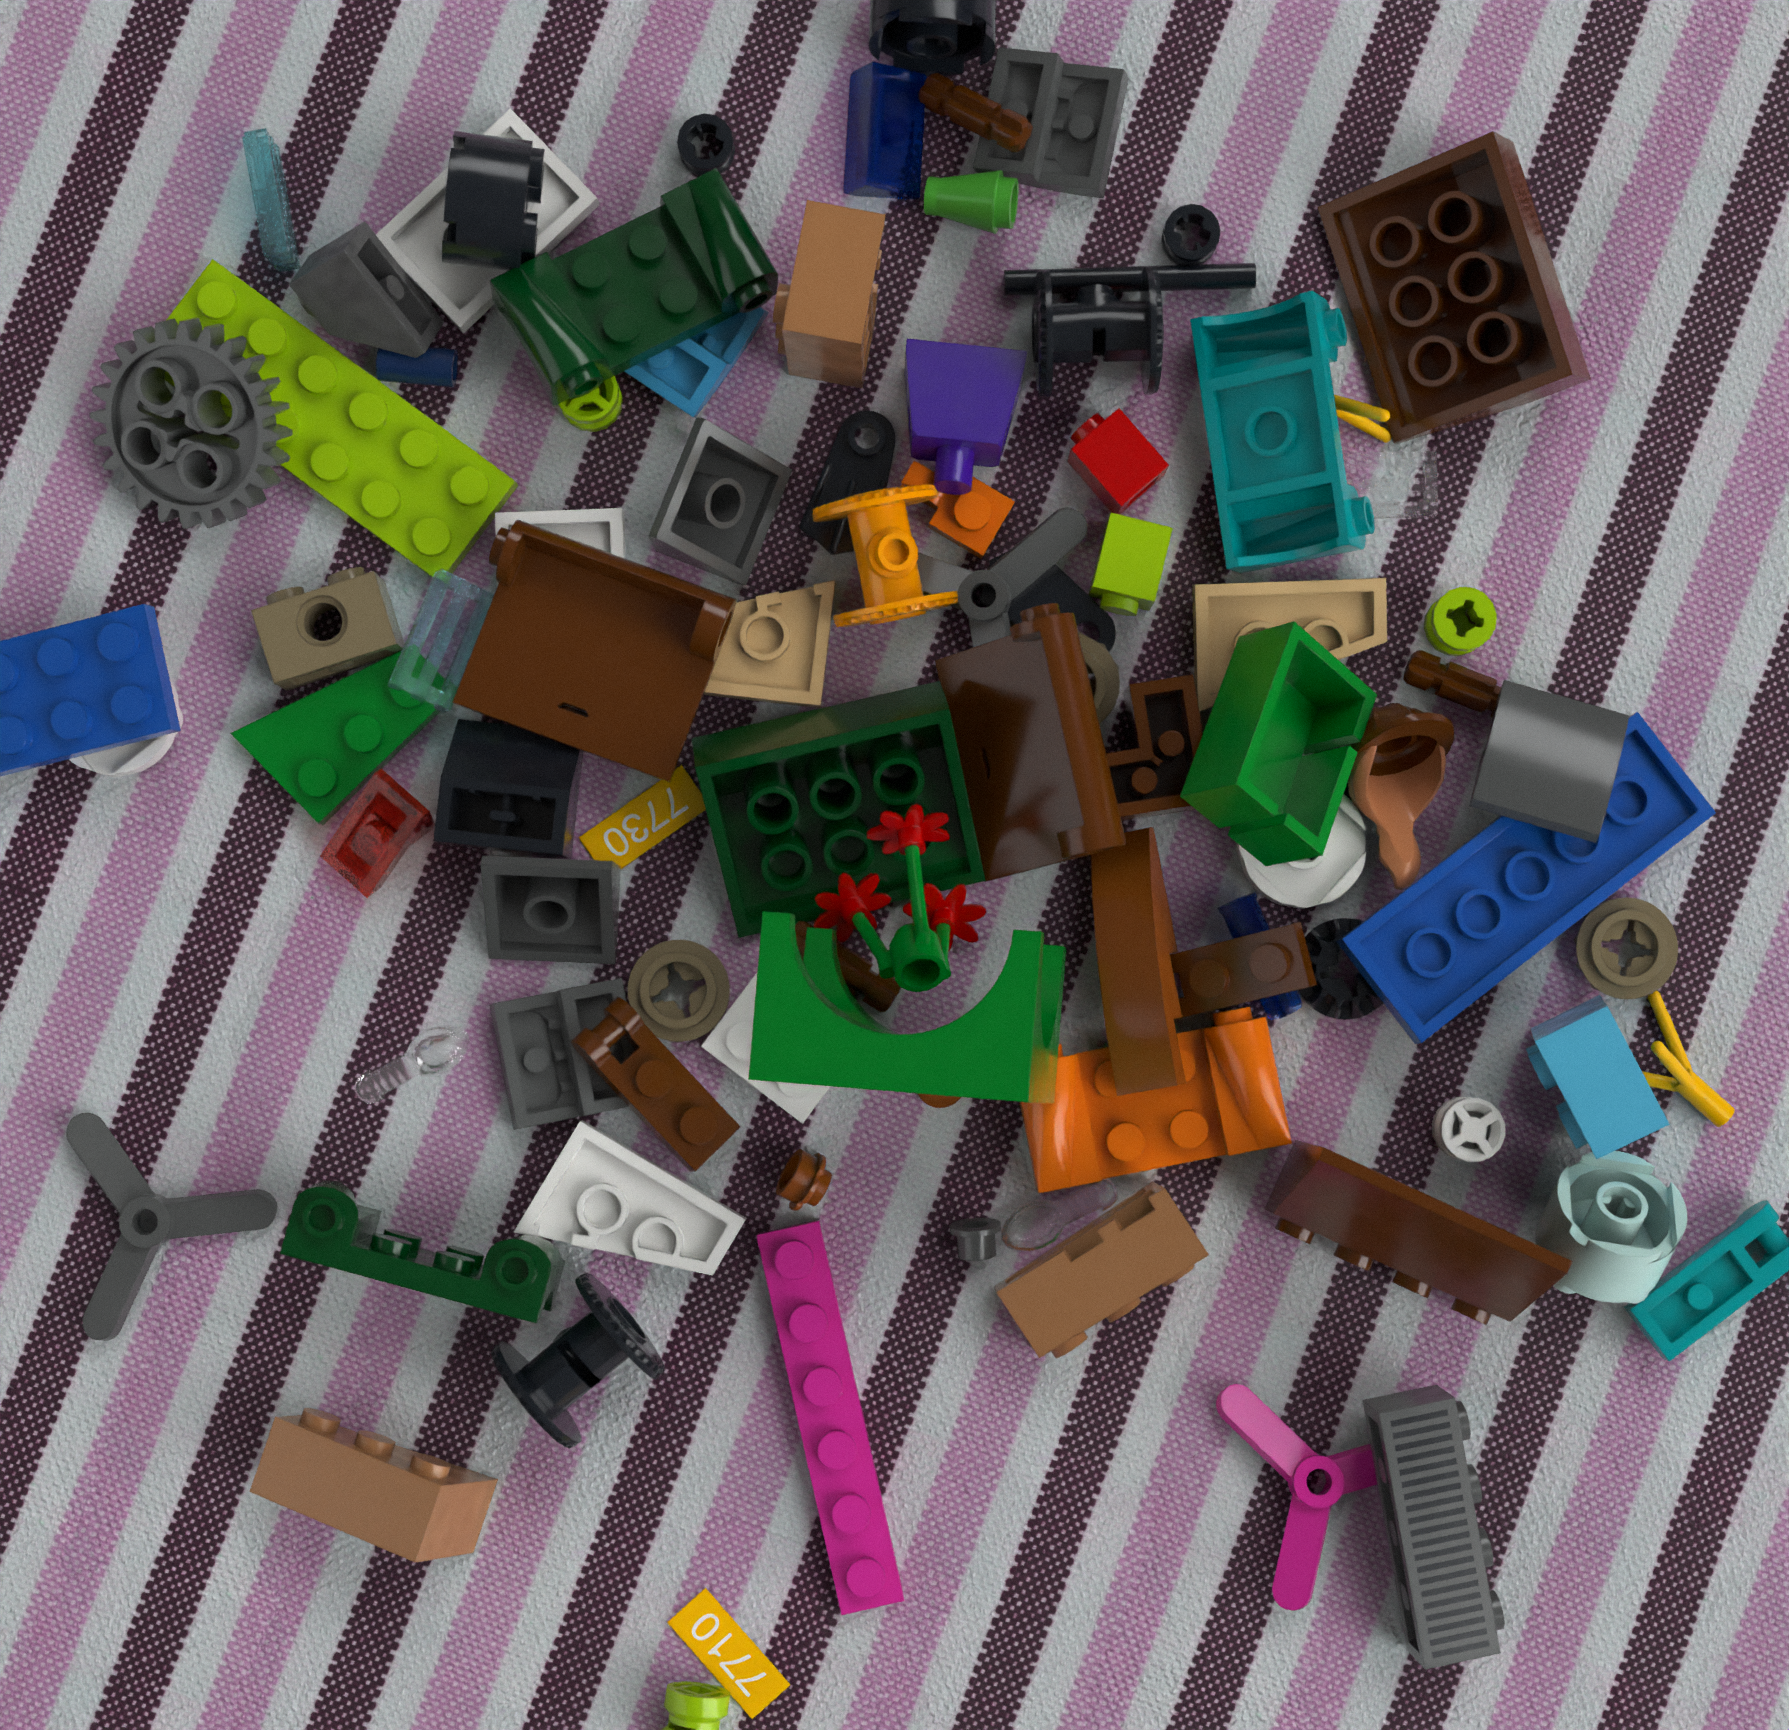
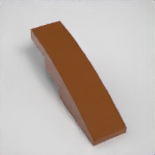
[1091,827,1186,1096]

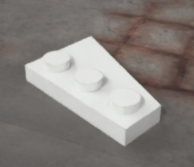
[514,1120,747,1276]

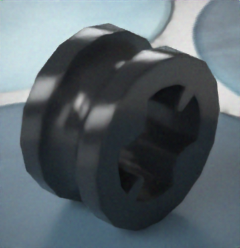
[677,113,735,177]
[1161,204,1221,265]

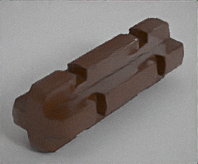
[918,73,1033,152]
[1403,650,1501,717]
[795,921,901,1012]

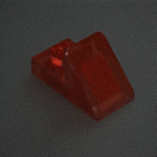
[320,768,435,898]

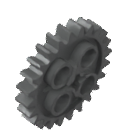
[90,318,293,529]

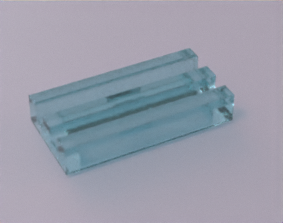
[242,128,301,272]
[387,569,494,713]

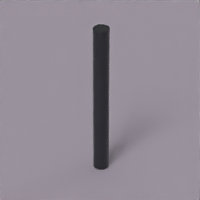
[1004,263,1256,296]

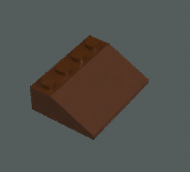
[1318,131,1591,444]
[1264,1140,1573,1325]

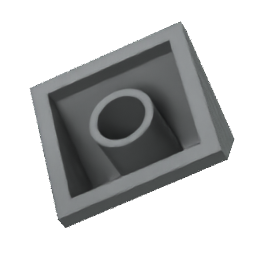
[648,417,792,586]
[480,856,621,964]

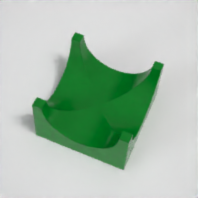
[748,911,1066,1103]

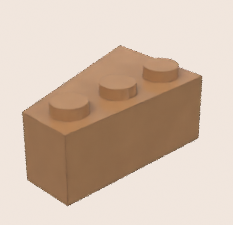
[773,200,886,389]
[994,1181,1209,1358]
[249,1408,498,1563]

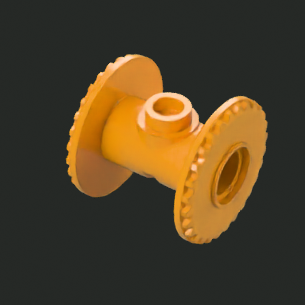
[812,484,958,627]

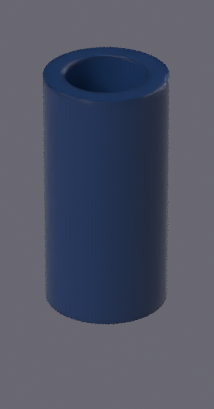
[376,347,458,387]

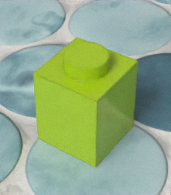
[1088,512,1173,616]

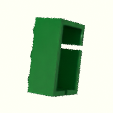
[1180,621,1377,866]

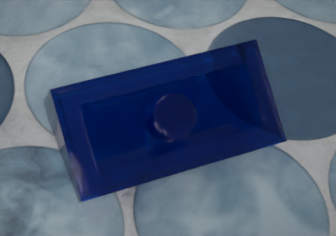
[843,61,927,200]

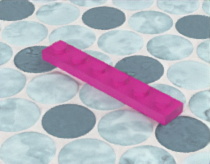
[756,1219,904,1615]

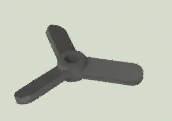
[917,507,1087,647]
[66,1113,278,1341]

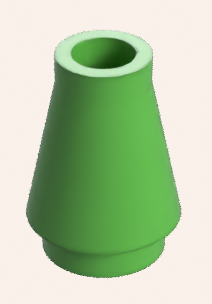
[924,170,1019,234]

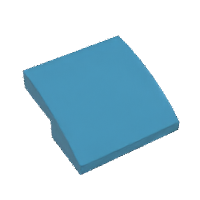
[624,307,769,418]

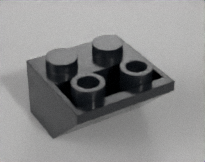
[433,719,583,859]

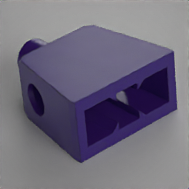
[904,338,1027,495]

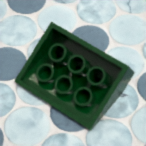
[692,681,986,938]

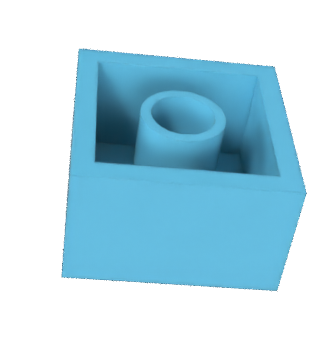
[1526,995,1670,1159]

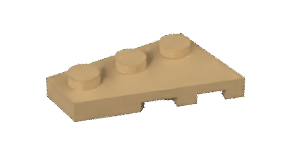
[1192,578,1387,712]
[704,580,836,708]

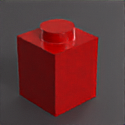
[1067,408,1169,514]

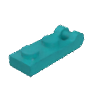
[1624,1200,1789,1362]

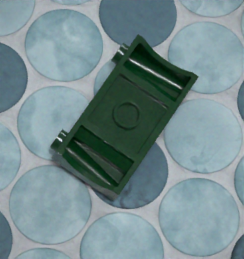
[490,168,778,407]
[280,1180,565,1324]

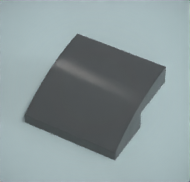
[973,47,1129,199]
[1469,680,1629,843]
[489,978,635,1130]

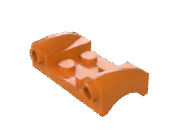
[1019,1007,1292,1193]

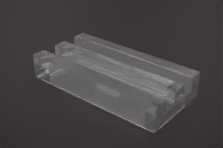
[1343,451,1438,519]

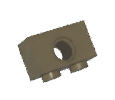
[251,567,406,691]

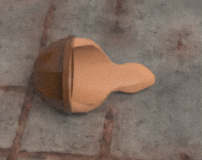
[1346,703,1454,890]

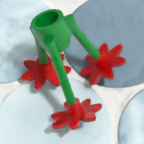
[814,804,986,992]

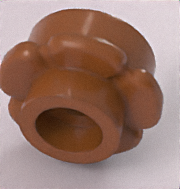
[776,1149,832,1211]

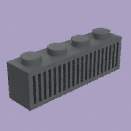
[1362,1385,1505,1670]

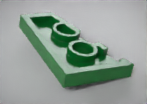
[230,645,457,825]

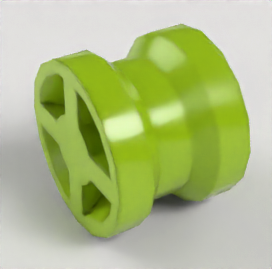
[558,376,623,432]
[1424,587,1497,656]

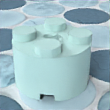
[1536,1151,1687,1303]

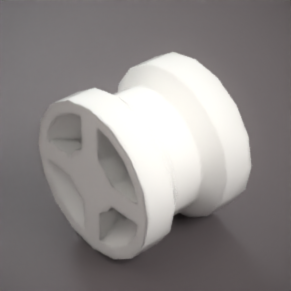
[1432,1097,1505,1162]

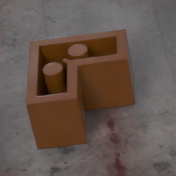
[1106,675,1203,821]

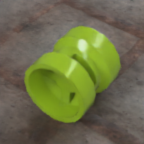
[661,1681,730,1730]

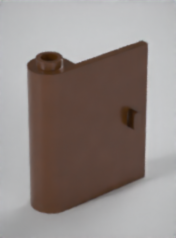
[453,520,736,783]
[935,603,1127,882]

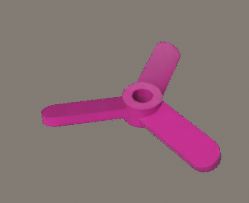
[1216,1384,1377,1611]

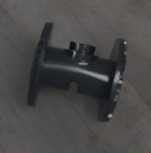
[1032,266,1164,397]
[491,1273,665,1449]

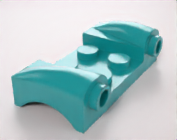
[1190,291,1375,573]

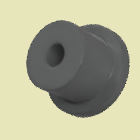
[950,1218,1001,1261]

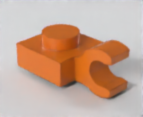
[900,461,1015,559]

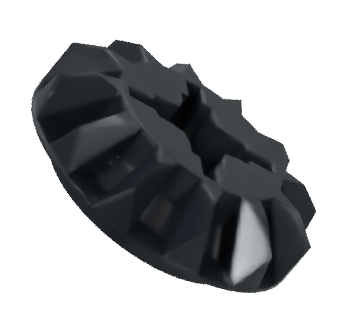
[1299,918,1384,1020]

